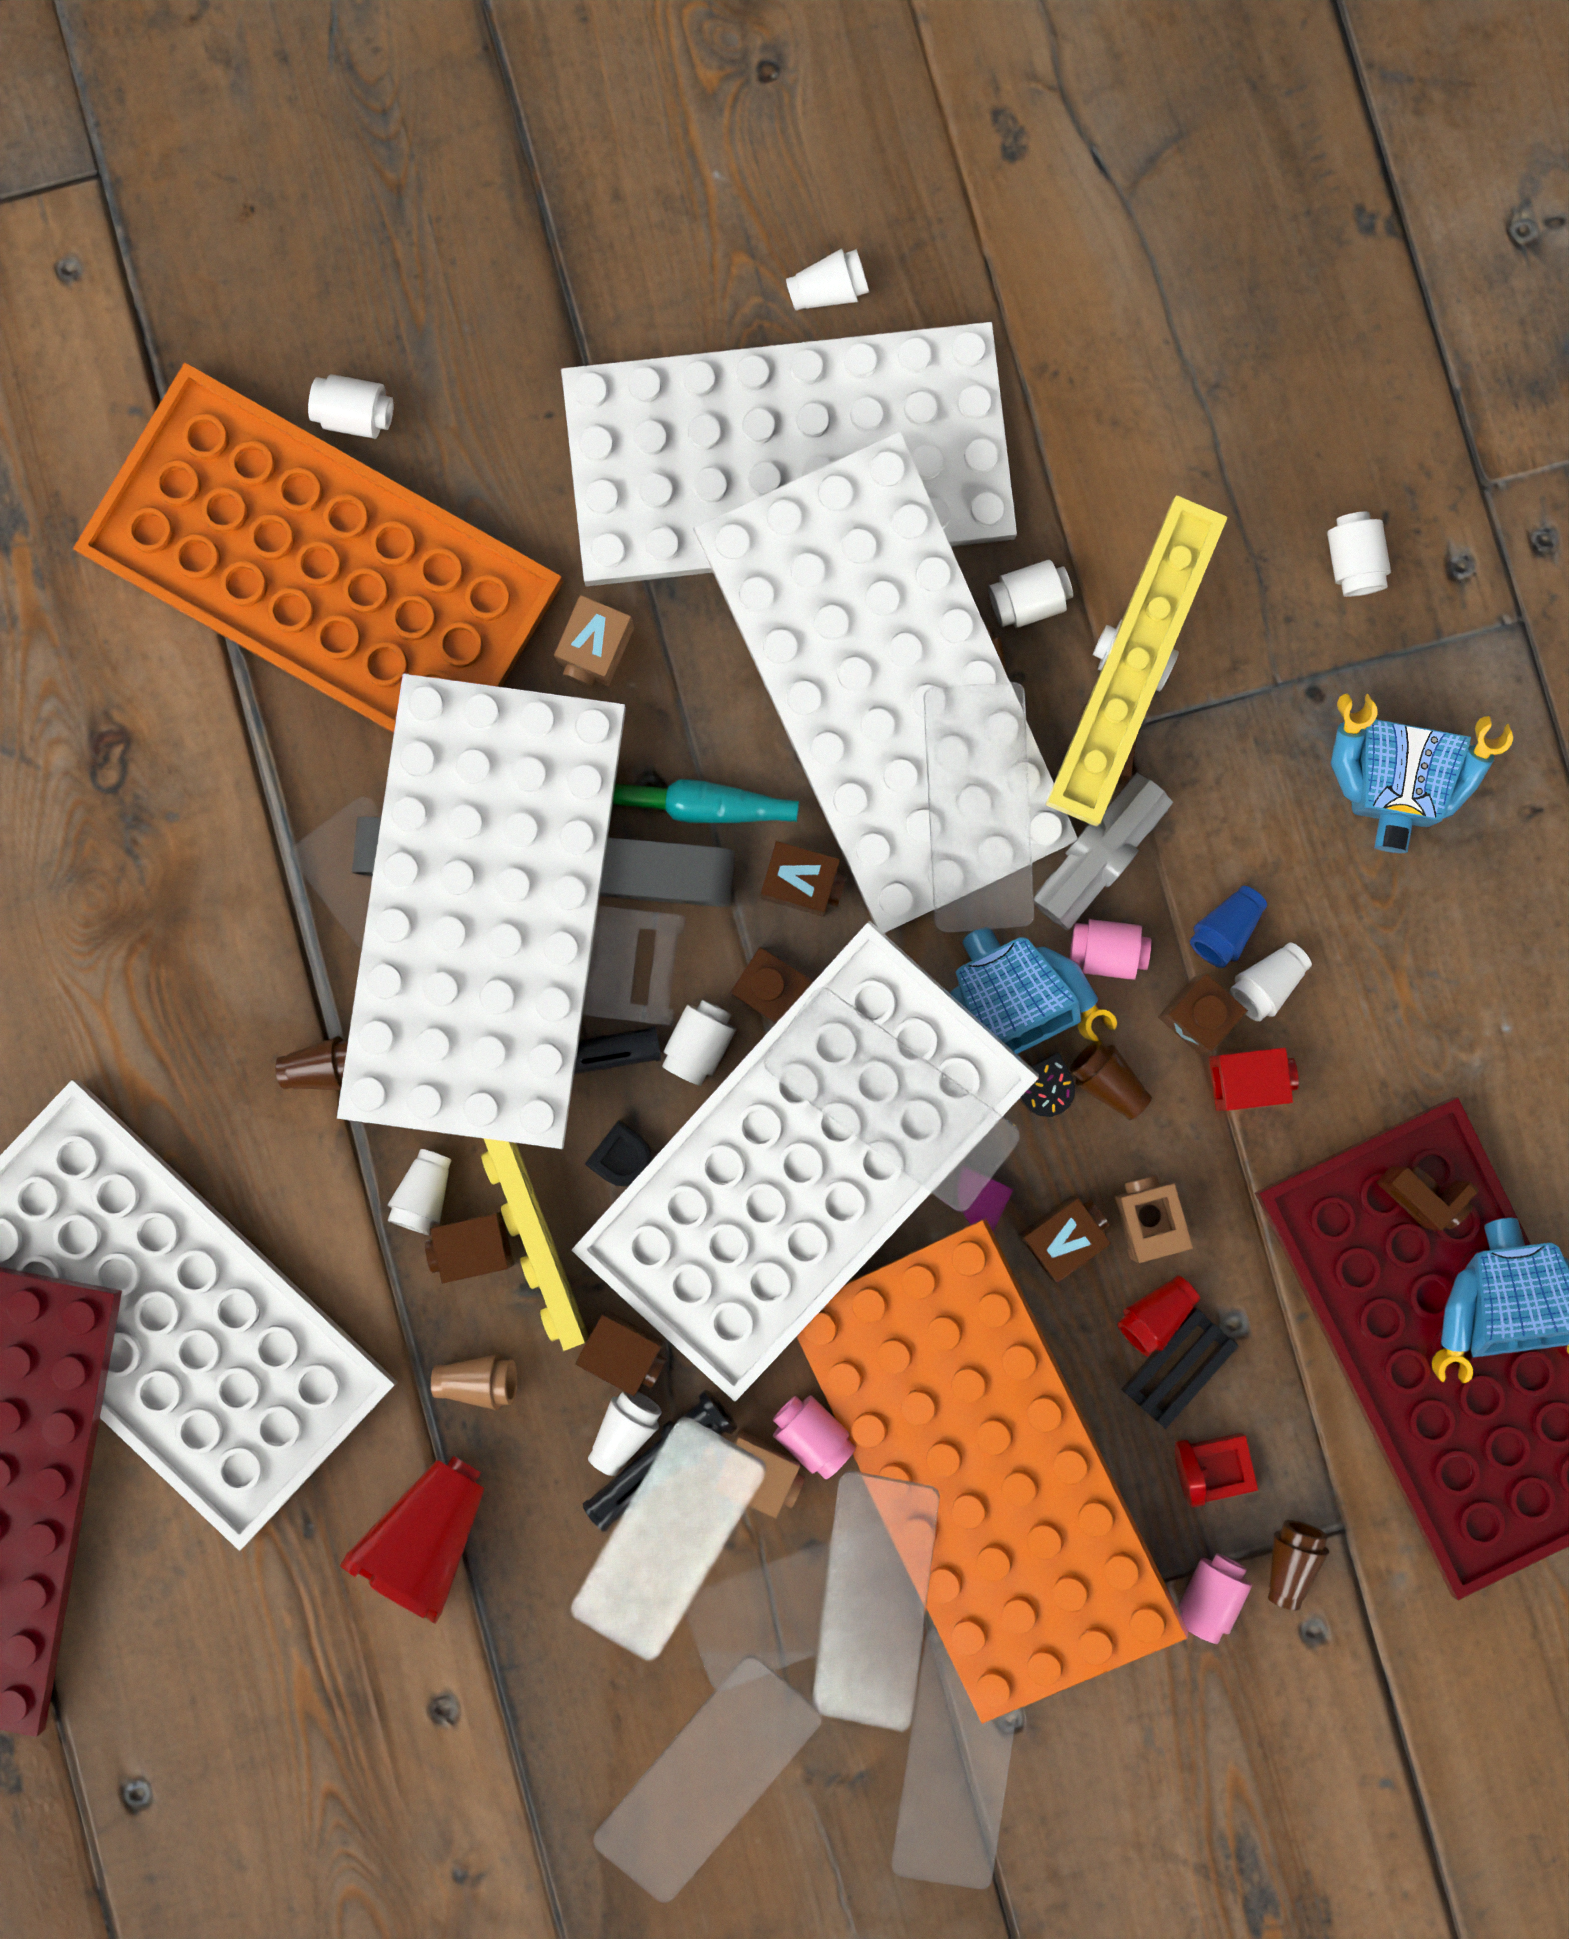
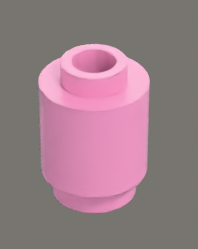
[1069,919,1151,980]
[773,1395,856,1479]
[1178,1553,1252,1644]

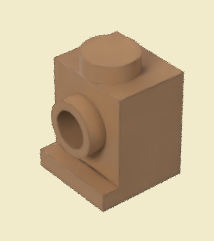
[1114,1174,1193,1263]

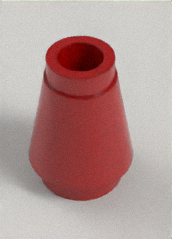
[1117,1275,1200,1356]

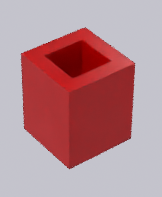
[1209,1047,1299,1111]

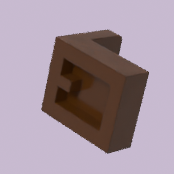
[730,947,814,1023]
[1376,1166,1479,1231]

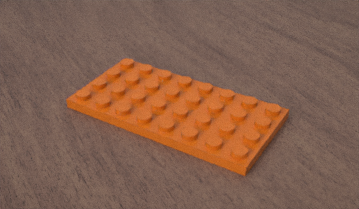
[73,362,564,734]
[796,1218,1188,1724]

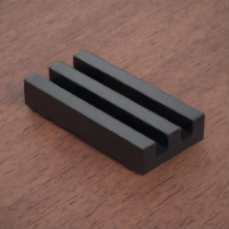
[1121,1307,1239,1429]

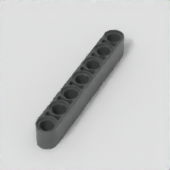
[352,817,736,907]

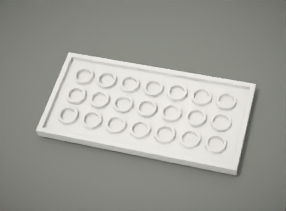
[561,322,1017,586]
[693,431,1078,933]
[337,674,626,1149]
[571,921,1039,1402]
[0,1080,398,1551]

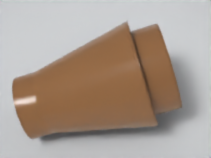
[431,1354,517,1411]

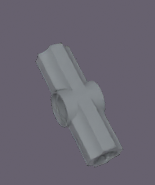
[1031,773,1173,930]

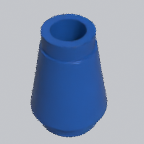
[1190,885,1268,968]

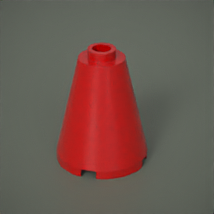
[340,1456,485,1624]

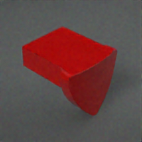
[1175,1432,1258,1508]

